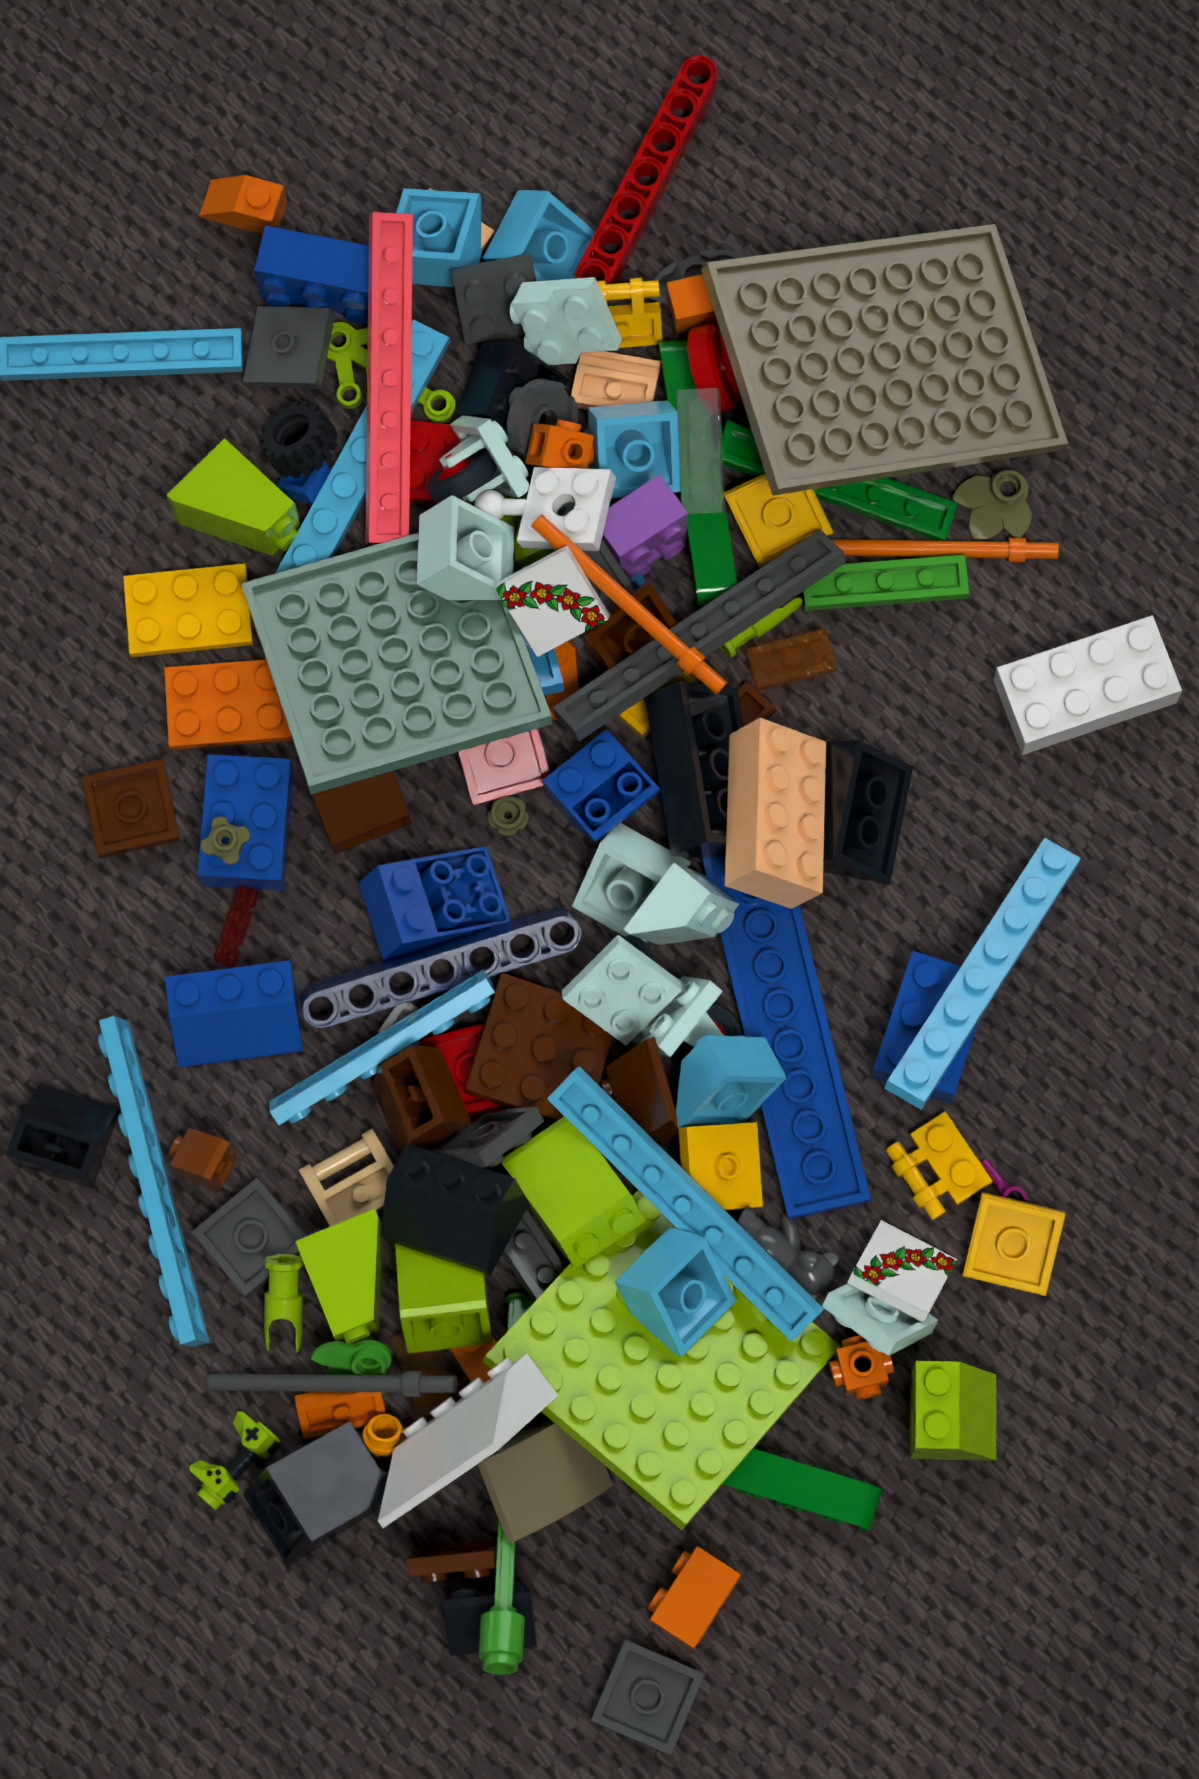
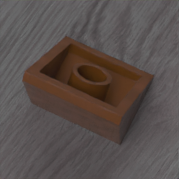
[584,581,677,672]

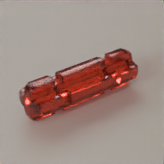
[214,885,259,967]

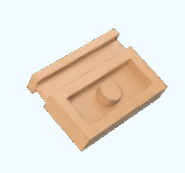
[571,351,661,410]

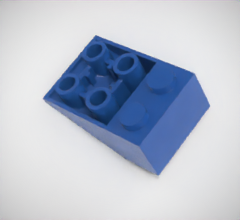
[359,846,511,960]

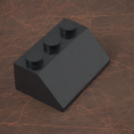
[823,740,913,885]
[380,1143,530,1275]

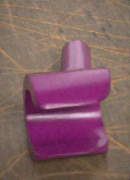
[981,1159,1027,1202]

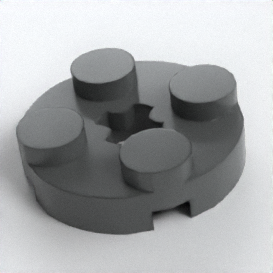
[506,379,578,458]

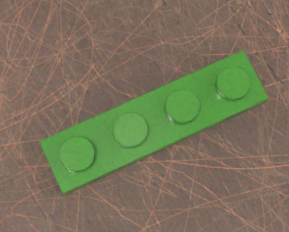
[803,555,969,611]

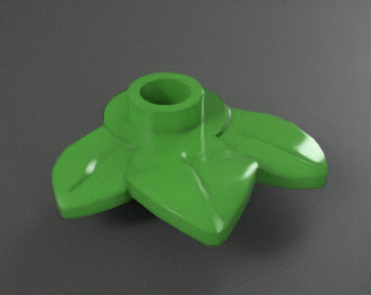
[311,1340,392,1394]

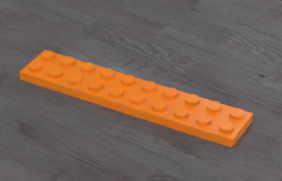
[164,641,579,750]

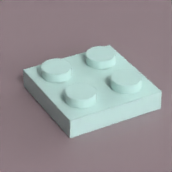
[822,1284,938,1356]

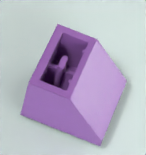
[602,475,688,580]

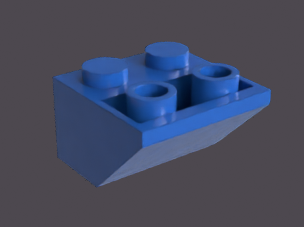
[542,729,660,843]

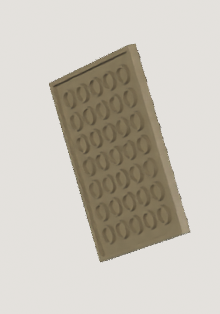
[701,224,1068,496]

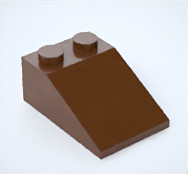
[601,1037,677,1146]

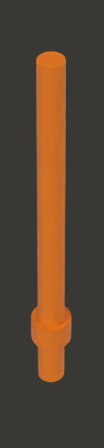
[531,514,727,695]
[831,538,1059,563]

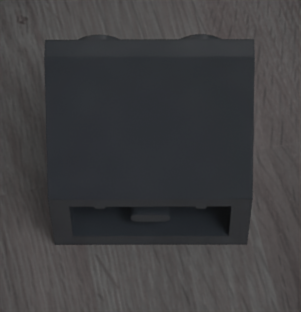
[455,341,569,435]
[6,1083,120,1189]
[443,1584,538,1656]

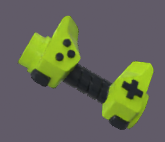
[189,1411,281,1510]

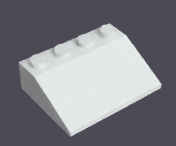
[378,1354,558,1528]

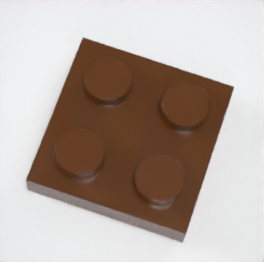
[82,759,181,859]
[406,1539,498,1582]

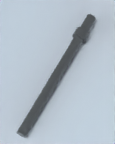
[207,1371,458,1397]

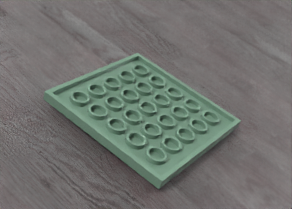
[241,533,552,795]

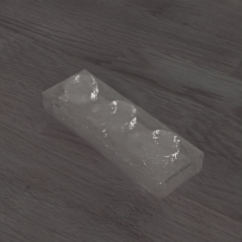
[677,388,725,515]

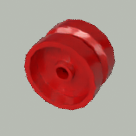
[687,323,743,415]

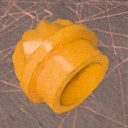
[363,1414,406,1459]

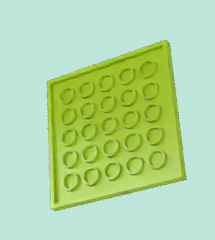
[483,1190,841,1530]

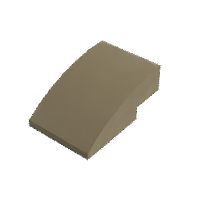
[477,1418,613,1543]

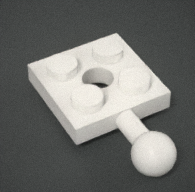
[474,467,616,551]

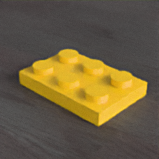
[123,563,253,657]

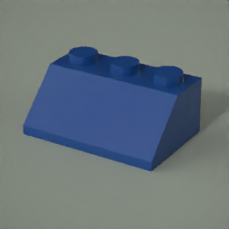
[165,960,303,1068]

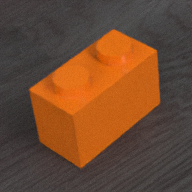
[648,1546,741,1651]

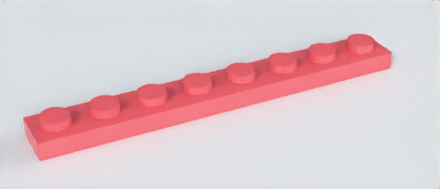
[365,212,413,544]

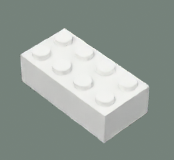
[994,615,1182,755]

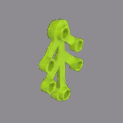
[327,322,457,424]

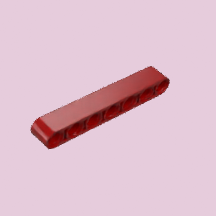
[575,55,717,284]

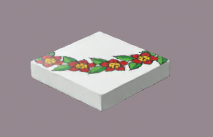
[494,545,610,657]
[847,1220,957,1323]

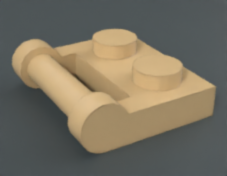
[299,1129,394,1227]

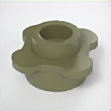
[201,817,250,865]

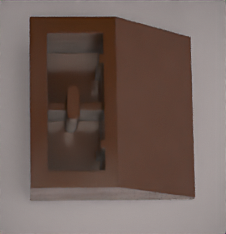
[312,771,412,854]
[371,1045,471,1155]

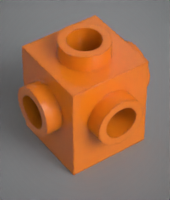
[525,420,595,469]
[829,1335,894,1400]

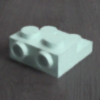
[510,277,622,365]

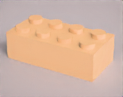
[725,718,826,909]

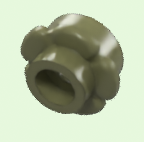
[488,796,529,836]

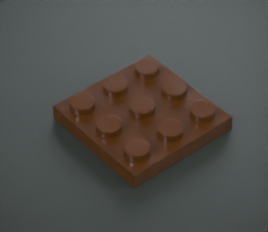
[463,973,613,1123]

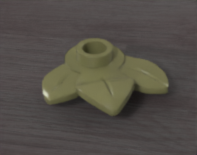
[952,469,1032,541]

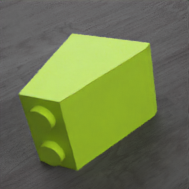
[166,438,301,556]
[501,1116,646,1269]
[295,1208,383,1344]
[395,1243,493,1354]
[910,1361,996,1461]

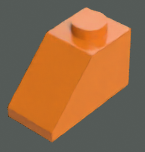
[199,175,288,235]

